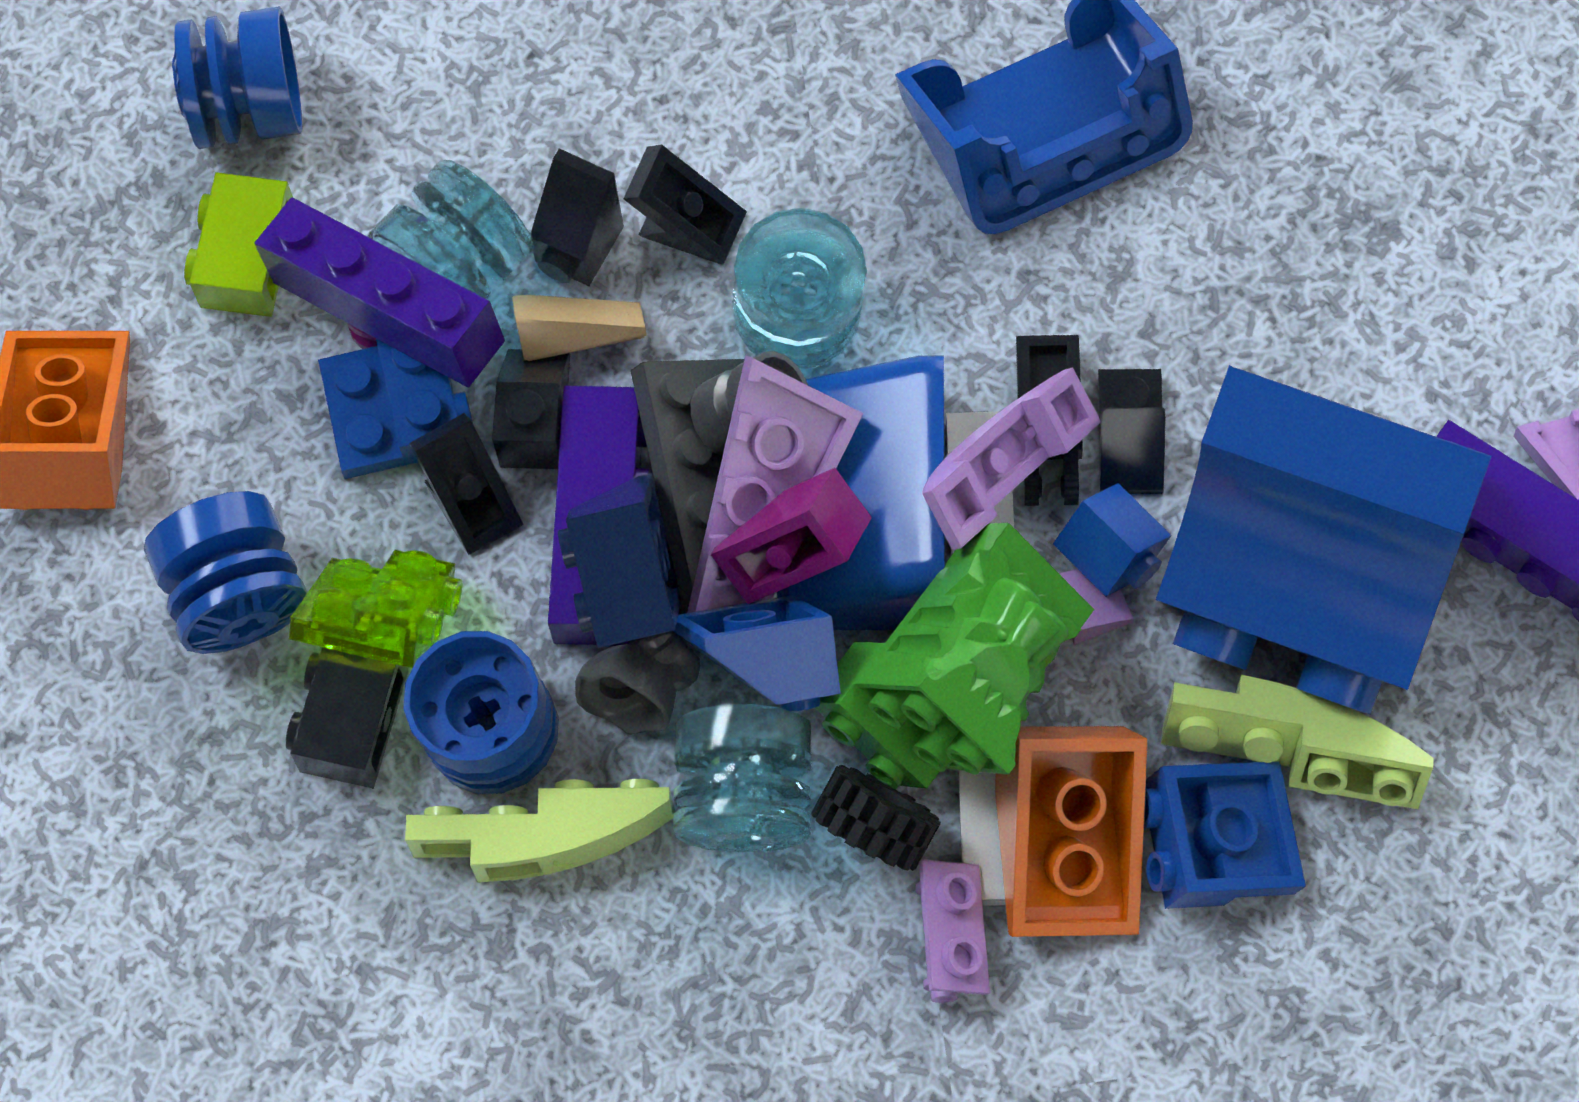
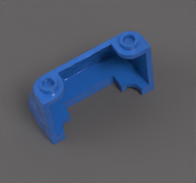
[895,0,1193,234]
[777,355,945,630]

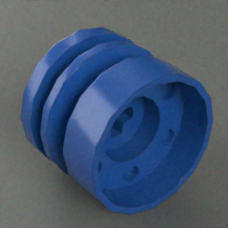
[172,6,303,149]
[144,491,309,654]
[403,631,559,794]

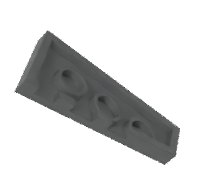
[630,359,744,612]

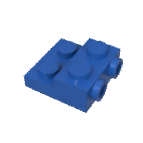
[318,339,473,479]
[1144,761,1306,909]

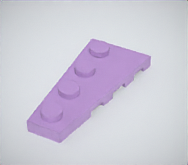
[687,355,863,613]

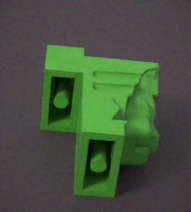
[815,523,1095,789]

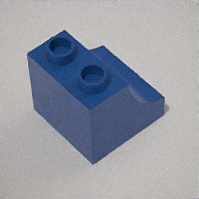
[1156,365,1492,715]

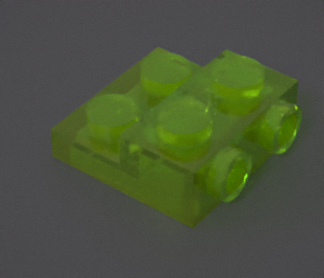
[289,550,463,668]

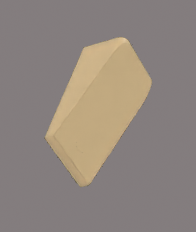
[512,295,647,361]

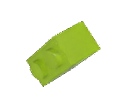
[184,172,293,317]

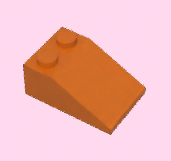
[0,331,130,510]
[995,726,1147,937]

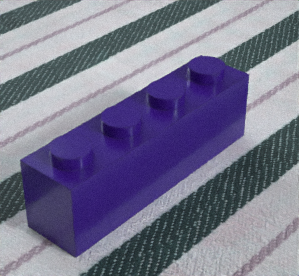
[254,197,505,388]
[548,385,651,646]
[1436,419,1579,622]

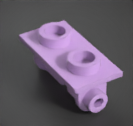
[915,860,990,1003]

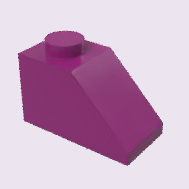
[711,468,872,604]

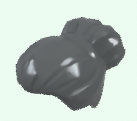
[575,631,701,735]

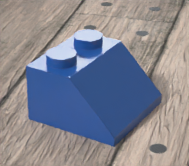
[673,595,841,711]

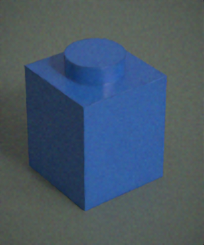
[1053,483,1172,597]

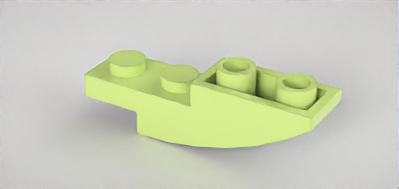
[1161,674,1434,809]
[405,779,674,882]

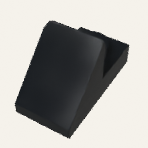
[623,145,747,264]
[1098,369,1166,494]
[409,413,524,555]

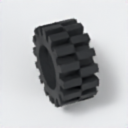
[811,765,941,871]

